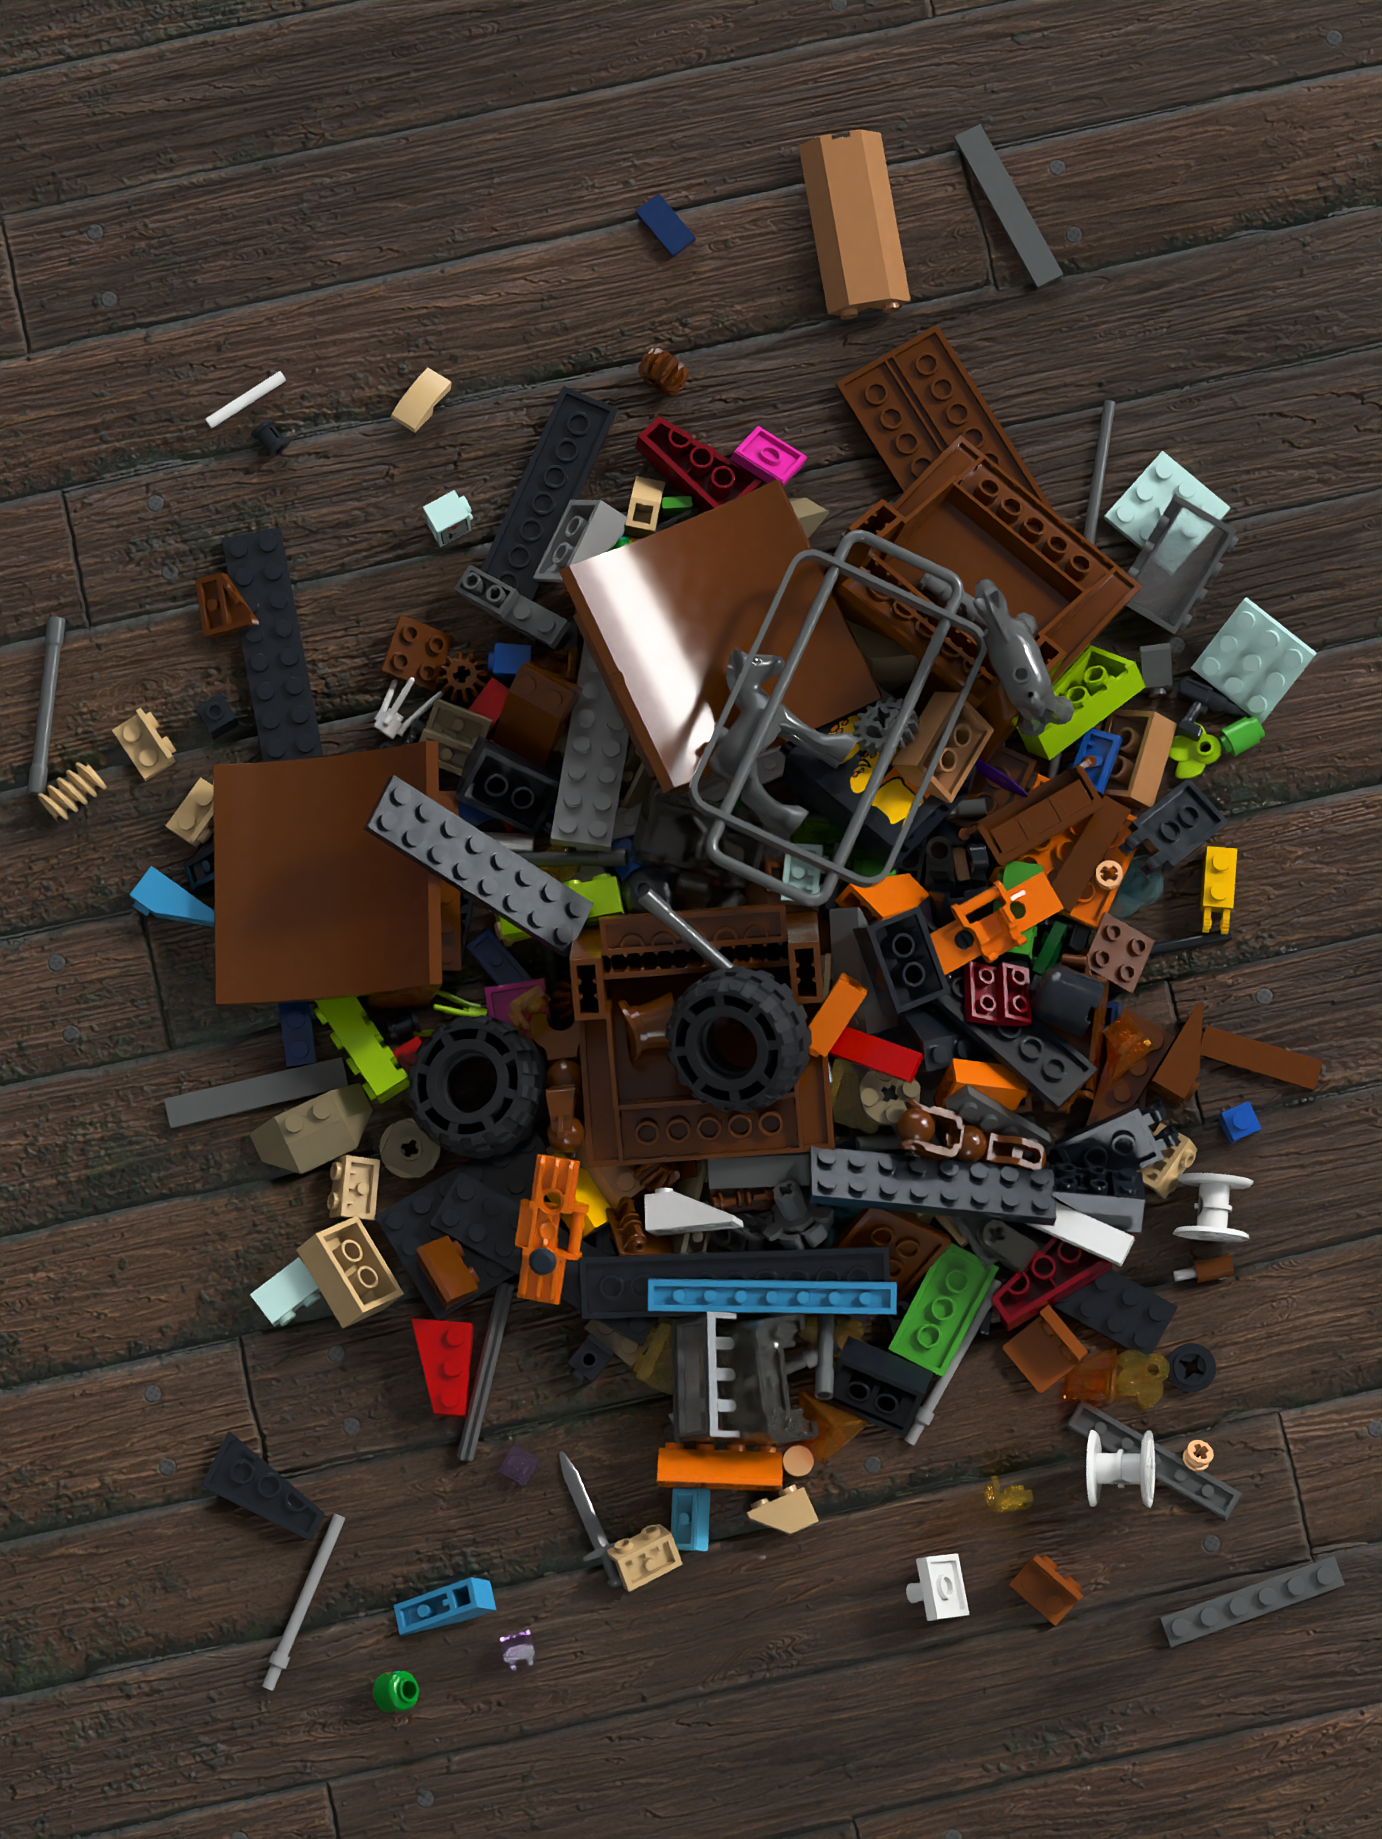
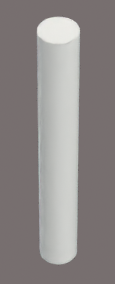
[205,371,286,429]

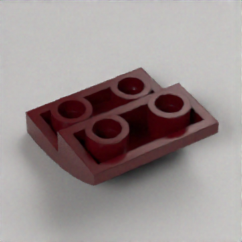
[964,961,1032,1026]

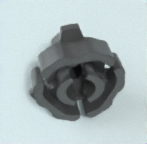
[762,1180,835,1249]

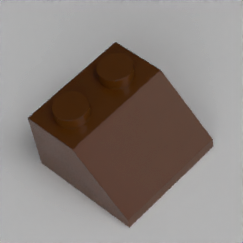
[415,1235,480,1311]

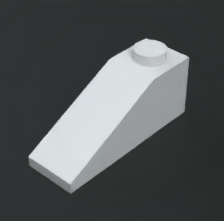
[644,1188,743,1236]

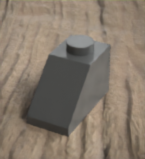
[1135,643,1173,698]

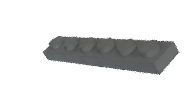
[1159,1556,1345,1647]

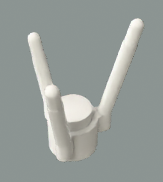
[373,677,443,739]

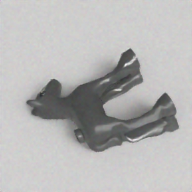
[973,578,1074,737]
[709,648,859,841]

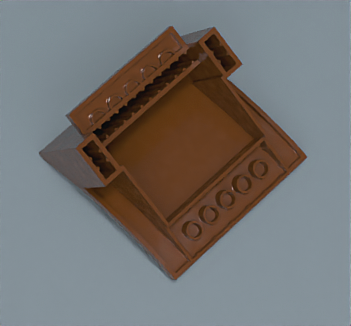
[824,435,1143,763]
[559,479,884,793]
[213,741,461,1008]
[569,903,835,1168]

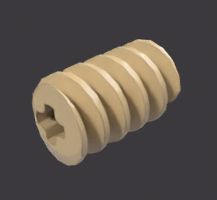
[38,762,107,824]

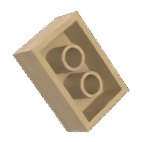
[296,1216,404,1328]

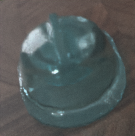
[1108,855,1164,918]

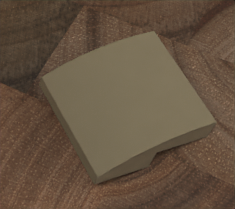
[419,698,493,776]

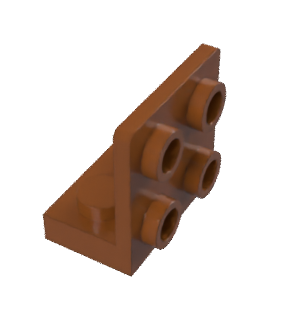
[1003,1305,1088,1394]
[1008,1555,1083,1626]

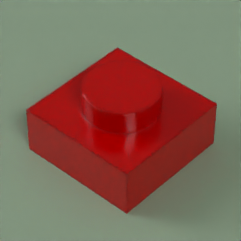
[393,1036,422,1075]

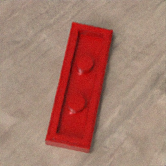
[828,1026,923,1084]

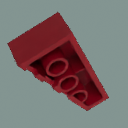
[635,417,764,513]
[991,1211,1112,1332]

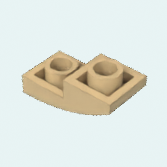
[391,368,451,433]

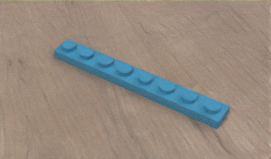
[648,1279,897,1314]

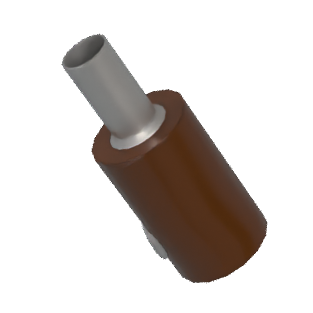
[1173,1253,1234,1283]

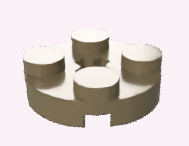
[858,1070,920,1125]
[379,1118,441,1180]

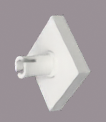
[906,1554,969,1621]

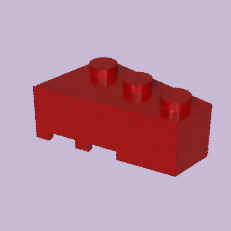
[411,1318,474,1418]

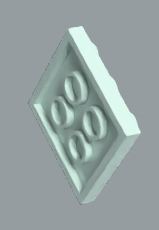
[1104,451,1230,576]
[1191,597,1317,724]

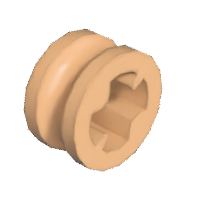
[1095,860,1123,890]
[1182,1440,1214,1472]

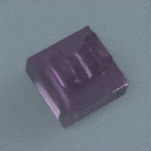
[498,1444,540,1487]
[499,1630,535,1670]

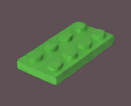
[888,1243,999,1377]

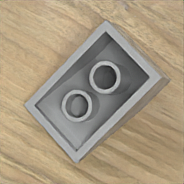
[533,500,628,582]

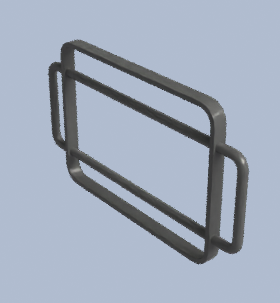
[688,530,987,907]

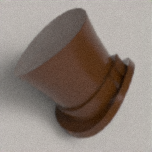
[618,992,674,1061]

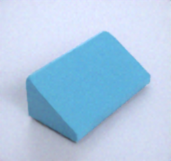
[671,1488,711,1551]

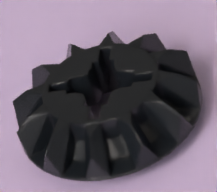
[1166,1343,1216,1393]

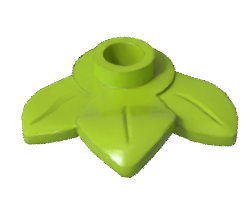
[1168,722,1222,779]

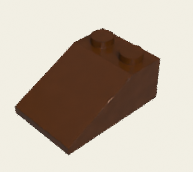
[493,661,584,767]
[1147,1002,1203,1107]

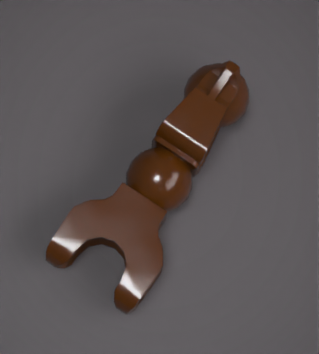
[532,1012,586,1158]
[897,1100,1046,1170]

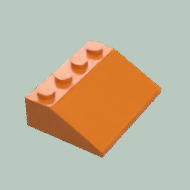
[657,1443,782,1492]

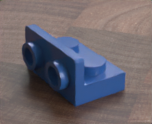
[1067,728,1123,795]

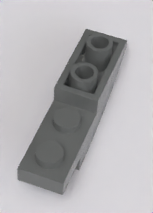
[454,565,571,649]

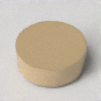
[783,1446,814,1477]

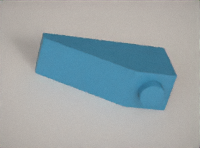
[130,866,214,927]
[394,1577,496,1635]

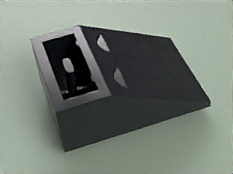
[1050,1163,1145,1232]

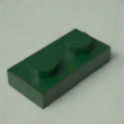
[1029,921,1067,978]

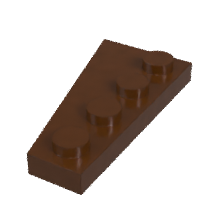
[1086,1006,1176,1126]

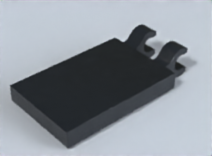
[1118,778,1229,879]
[1055,1099,1180,1171]

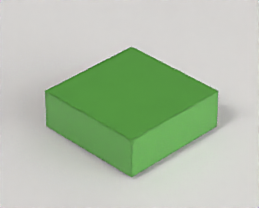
[662,496,692,516]

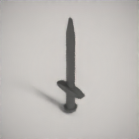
[559,1452,623,1588]

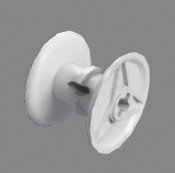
[1173,1173,1253,1242]
[1086,1430,1155,1508]

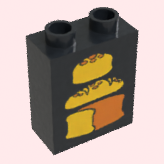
[780,685,976,873]

